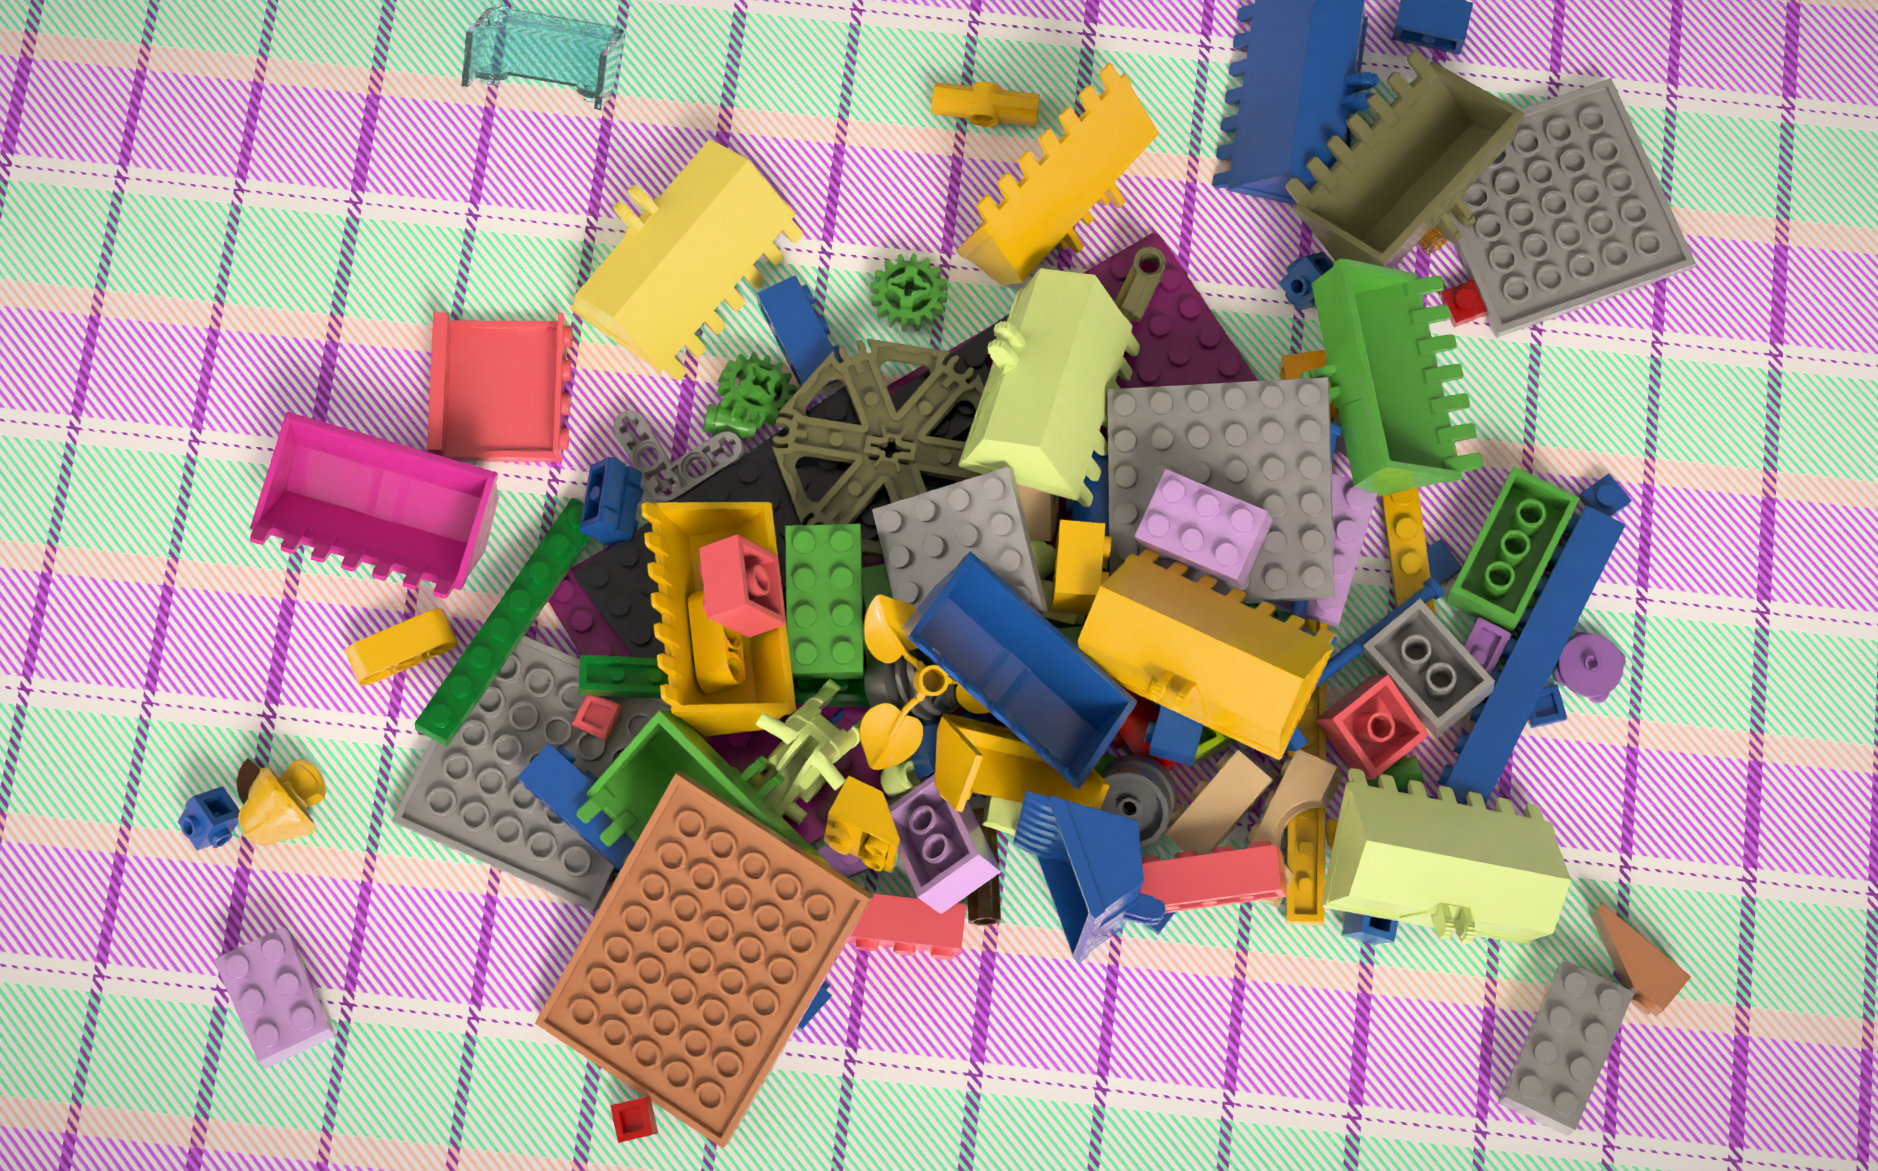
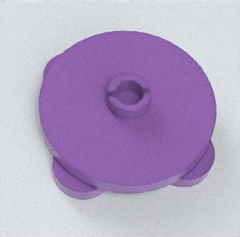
[1553,632,1626,704]

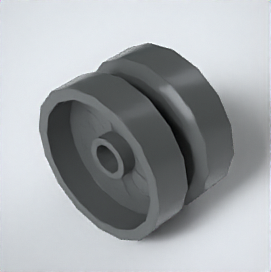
[1100,754,1177,849]

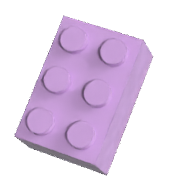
[1134,469,1273,588]
[888,774,1001,914]
[214,927,336,1069]

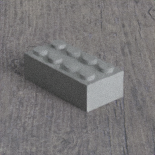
[1498,960,1635,1136]

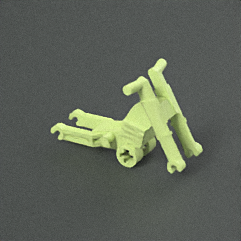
[748,679,862,825]

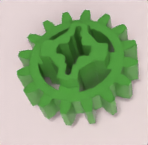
[870,253,948,332]
[716,352,797,428]

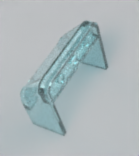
[461,7,624,110]

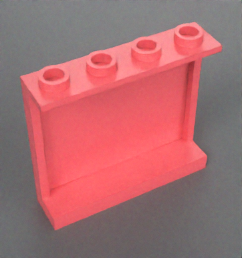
[427,312,573,462]

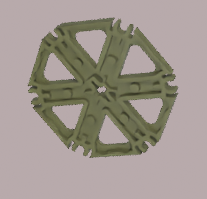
[772,338,984,558]

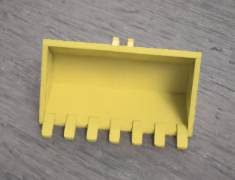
[570,139,803,380]

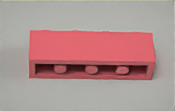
[1139,841,1288,913]
[847,893,966,960]

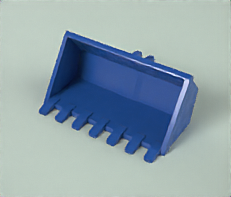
[1212,0,1379,205]
[901,551,1138,789]
[1013,791,1166,964]

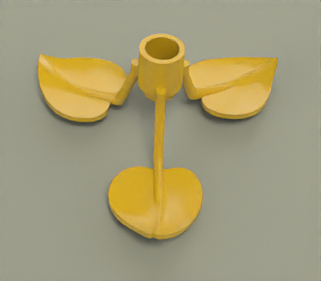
[859,594,990,770]

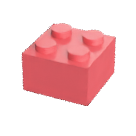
[699,534,786,638]
[1315,674,1430,779]

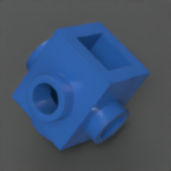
[1278,251,1333,311]
[177,786,240,851]

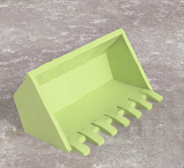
[958,268,1140,507]
[1321,768,1571,945]

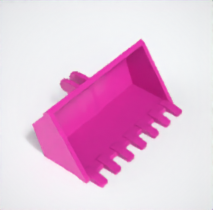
[249,411,499,599]

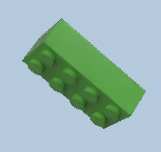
[1444,466,1580,633]
[785,524,865,681]

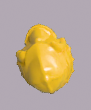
[238,759,326,845]

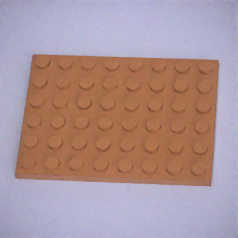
[534,770,874,1149]

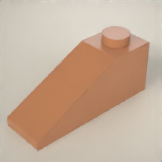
[1591,903,1691,1017]

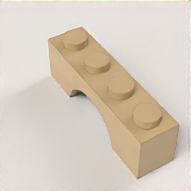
[1247,749,1344,909]

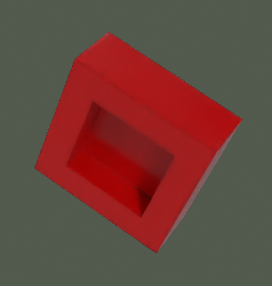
[1439,280,1486,328]
[610,1096,659,1143]

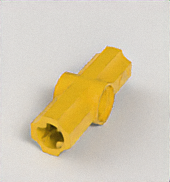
[931,81,1040,127]

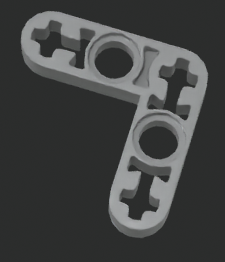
[614,410,746,503]

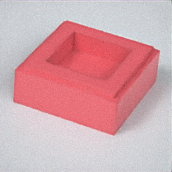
[572,695,623,742]

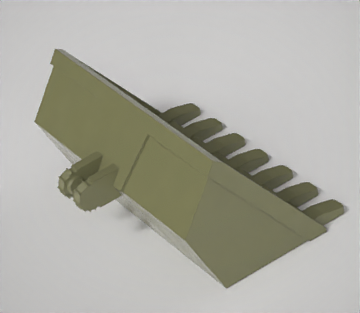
[1285,51,1524,269]

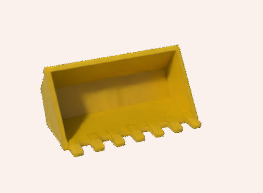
[641,502,796,736]
[1078,549,1335,760]

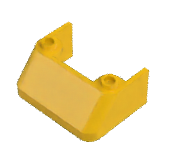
[934,714,1110,812]

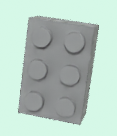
[1363,599,1495,739]

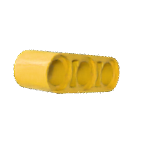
[688,589,746,695]
[345,608,458,686]

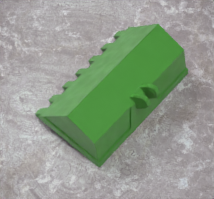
[1299,259,1484,496]
[576,710,831,867]

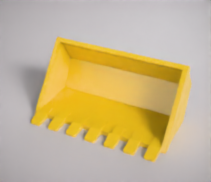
[956,63,1159,286]

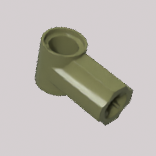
[1114,247,1166,322]

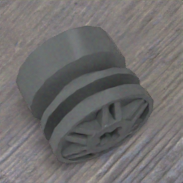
[865,648,960,722]

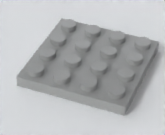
[872,467,1048,614]

